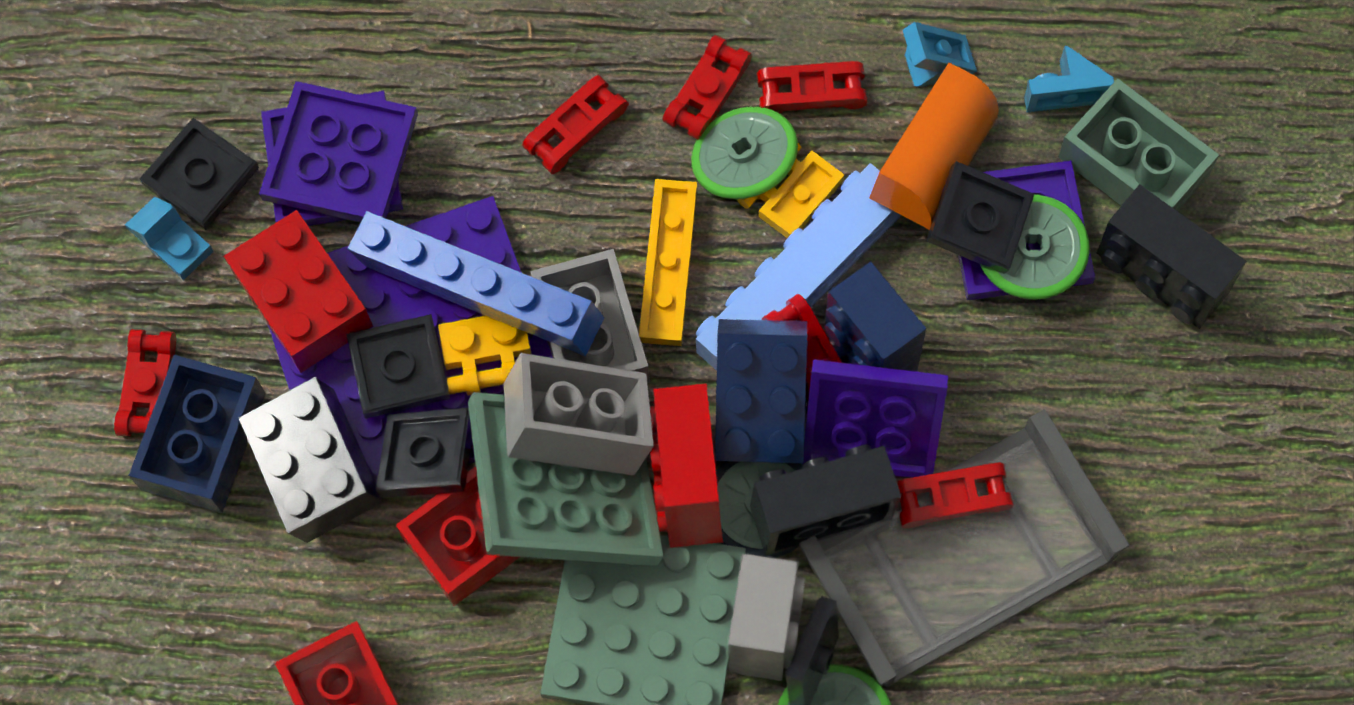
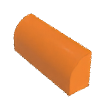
[869,62,999,230]

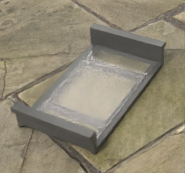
[799,409,1130,688]

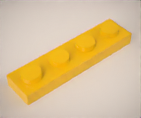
[639,179,697,346]

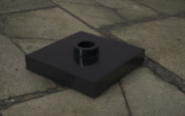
[139,118,259,230]
[926,161,1034,274]
[347,314,450,419]
[376,408,472,498]
[786,596,839,705]

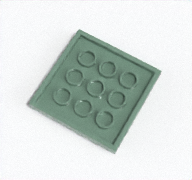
[468,392,663,566]
[540,535,746,705]

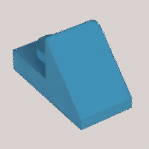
[902,22,977,87]
[1024,46,1114,112]
[125,197,214,280]

